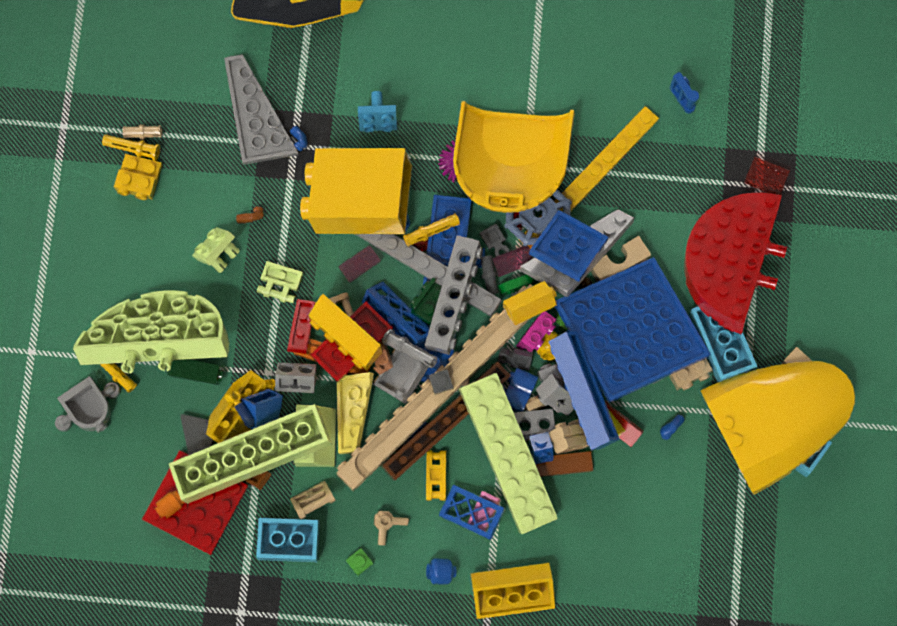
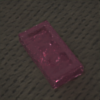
[338,245,381,283]
[492,245,533,277]

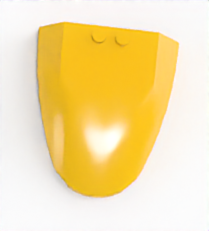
[700,361,855,495]

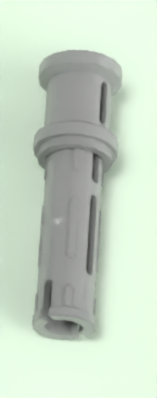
[382,329,438,368]

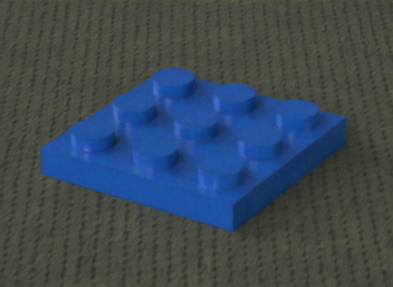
[529,210,608,282]

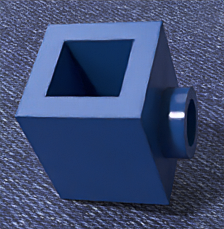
[529,432,553,464]

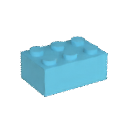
[256,518,320,562]

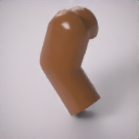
[236,207,264,224]

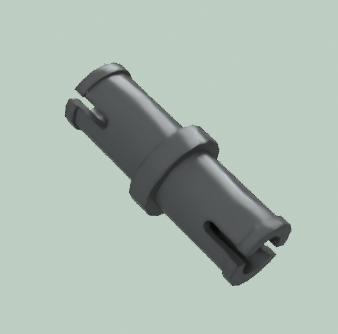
[480,255,499,294]

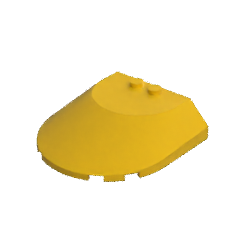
[453,101,575,213]

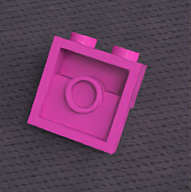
[516,311,556,353]

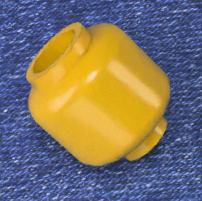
[536,331,559,360]

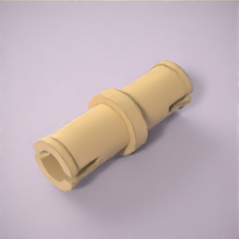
[123,124,162,140]

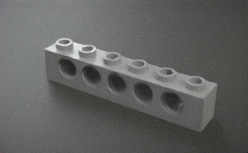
[425,235,483,355]

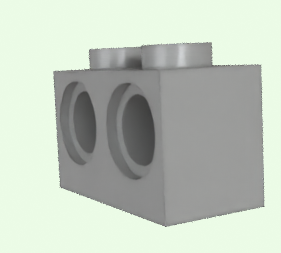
[275,362,317,393]
[514,409,555,441]

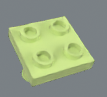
[192,227,240,273]

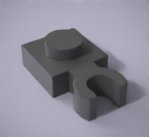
[479,224,509,260]
[498,348,533,371]

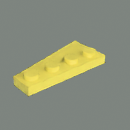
[337,372,374,454]

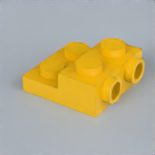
[114,154,162,200]

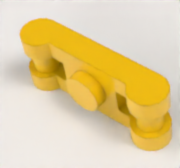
[426,450,446,501]

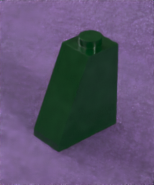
[167,359,224,385]

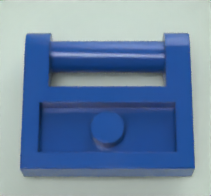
[670,72,699,113]

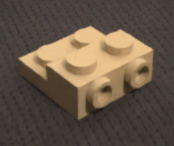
[669,359,712,391]

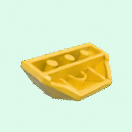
[206,370,266,443]

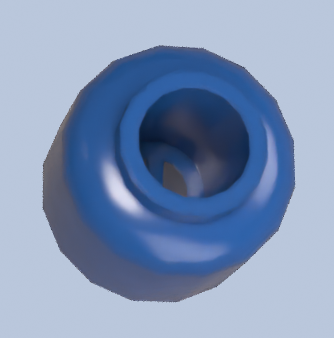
[426,559,456,585]

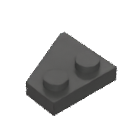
[180,414,214,455]

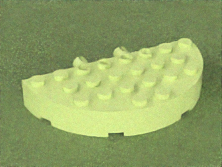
[73,290,229,373]

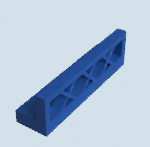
[362,282,430,347]

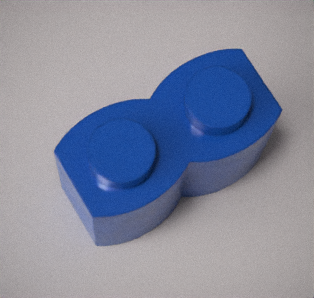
[504,368,538,412]

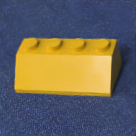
[309,294,382,370]
[471,563,555,619]

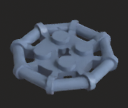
[504,189,572,247]

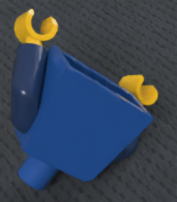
[225,379,283,429]

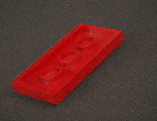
[310,302,393,383]

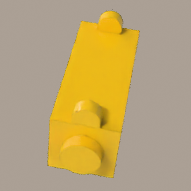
[503,281,557,326]

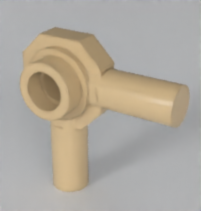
[374,511,408,545]

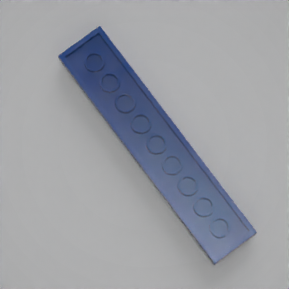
[417,195,471,382]

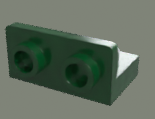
[410,277,451,325]

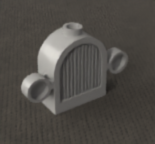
[55,376,120,433]

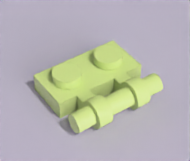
[257,261,303,303]

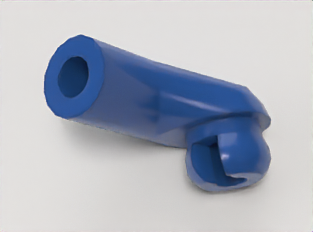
[290,126,308,151]
[660,414,685,440]

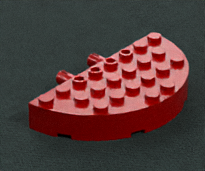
[684,193,787,335]

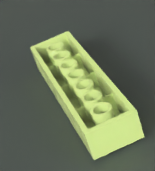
[458,373,558,534]
[169,404,332,504]

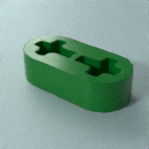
[498,275,536,296]

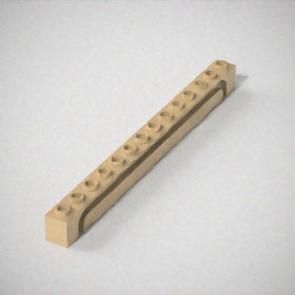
[337,284,533,492]

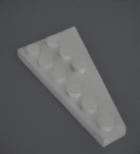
[224,55,299,165]
[520,209,634,297]

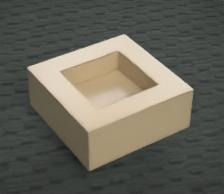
[525,396,546,411]

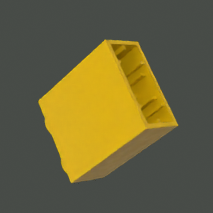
[300,148,412,234]

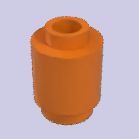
[155,490,185,519]

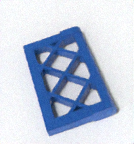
[439,485,505,540]

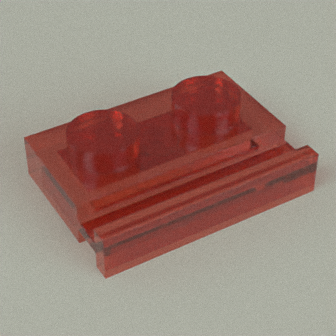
[744,157,790,195]

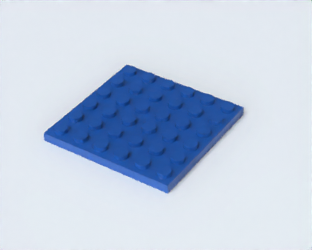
[555,257,711,403]

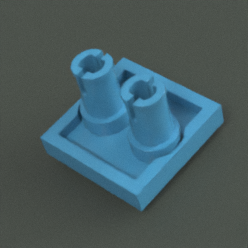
[358,91,397,132]

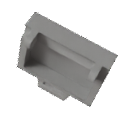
[374,349,429,404]

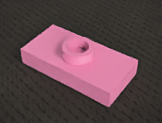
[467,491,501,532]

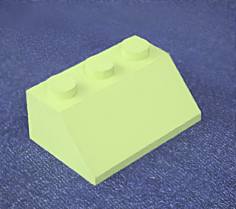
[294,405,336,467]

